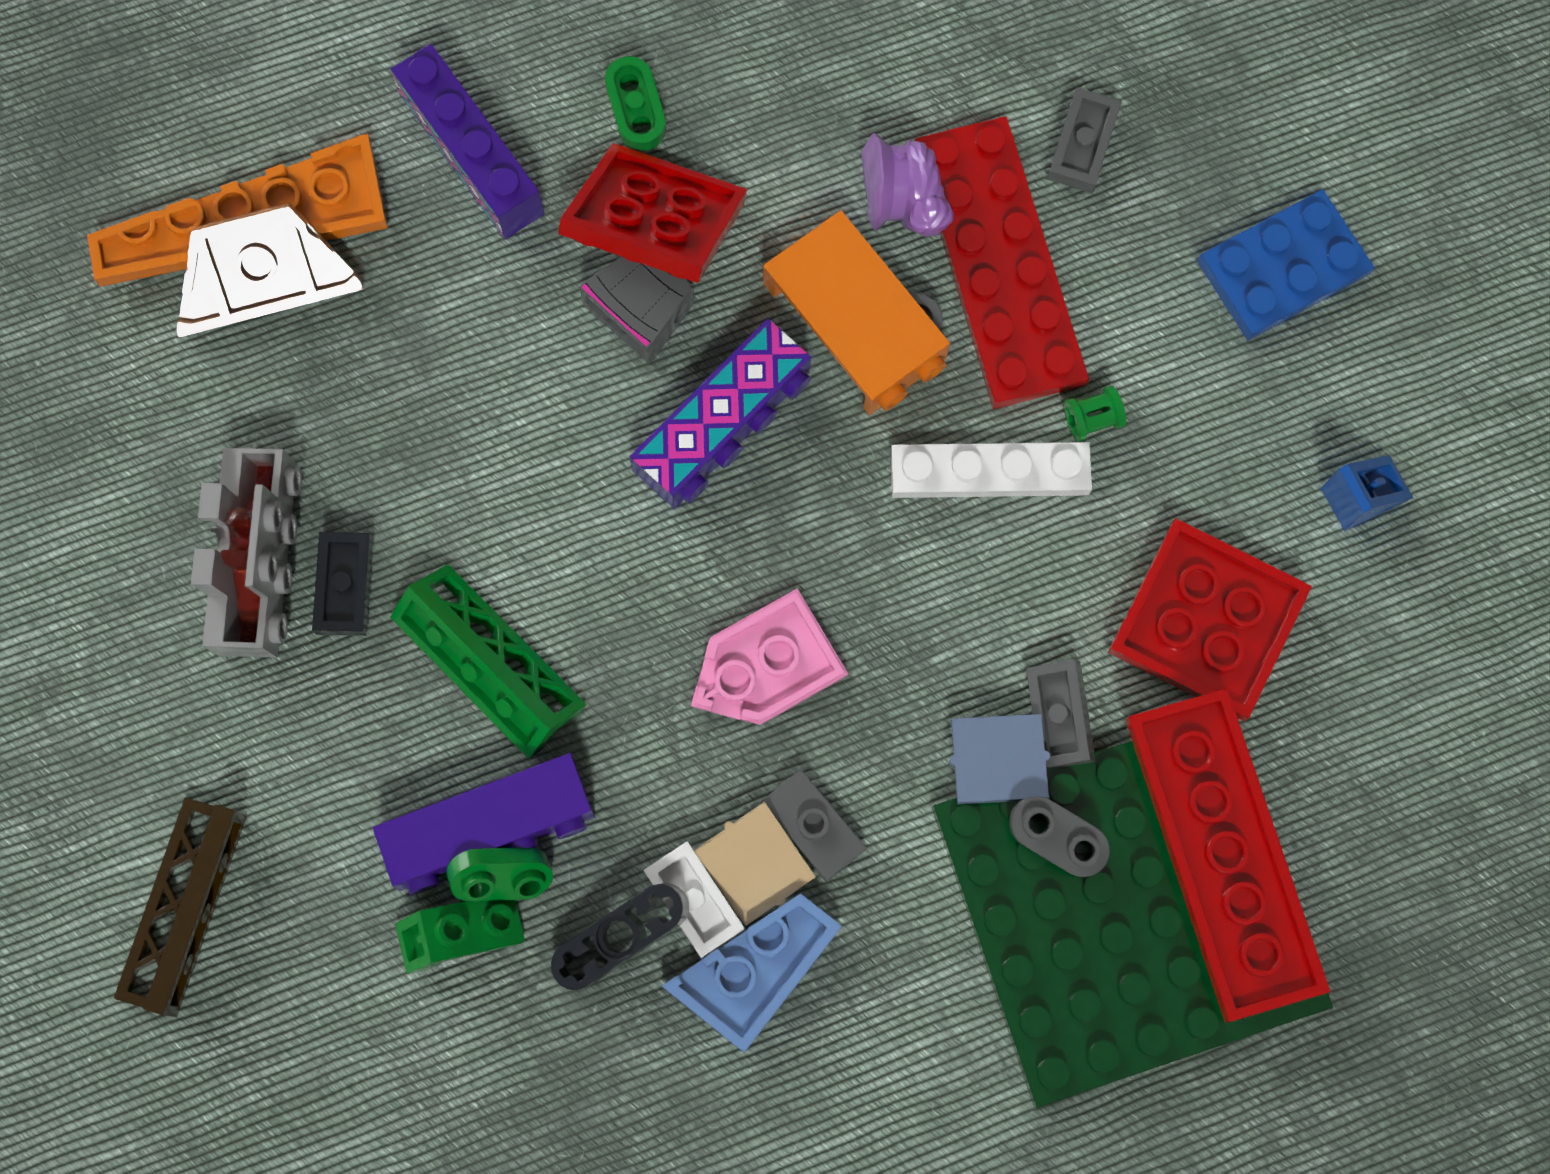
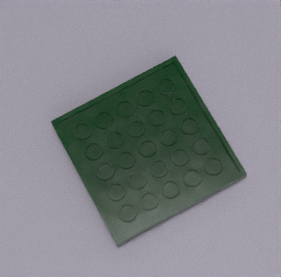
[932,741,1334,1108]

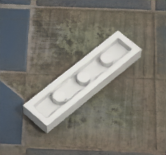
[890,442,1092,498]

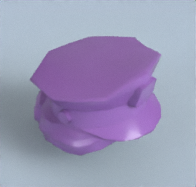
[861,133,954,237]

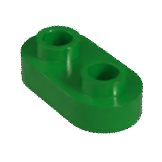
[605,56,666,151]
[446,847,553,902]

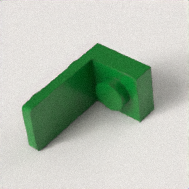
[395,900,525,975]

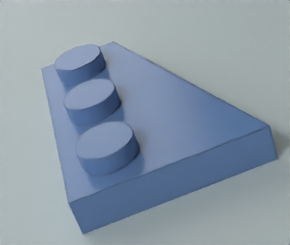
[662,893,842,1053]

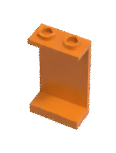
[763,210,950,416]

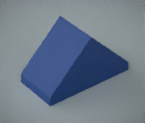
[1321,455,1413,531]

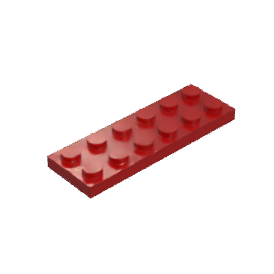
[914,116,1089,409]
[1125,688,1331,1023]

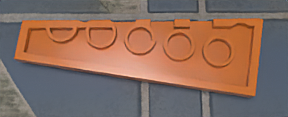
[87,134,388,287]

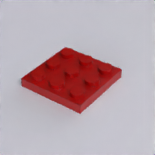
[558,143,748,283]
[1107,518,1312,722]

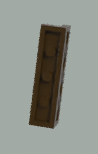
[113,797,247,1017]

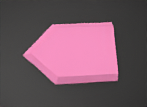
[691,588,848,725]

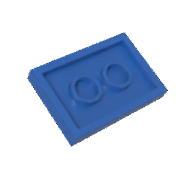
[1197,189,1375,341]

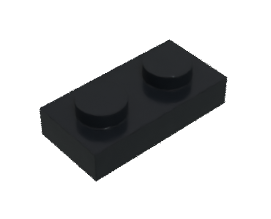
[312,532,373,636]

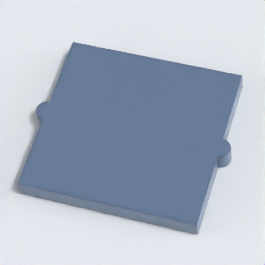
[949,714,1050,804]

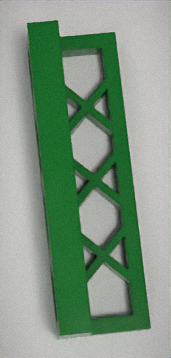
[390,564,587,759]

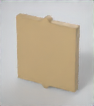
[694,802,815,926]

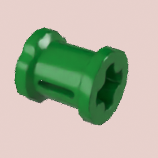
[1064,385,1126,442]

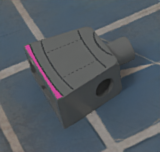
[579,256,694,364]

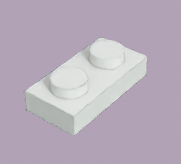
[644,841,745,959]

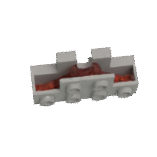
[191,448,302,658]

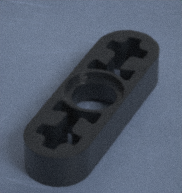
[551,883,689,990]

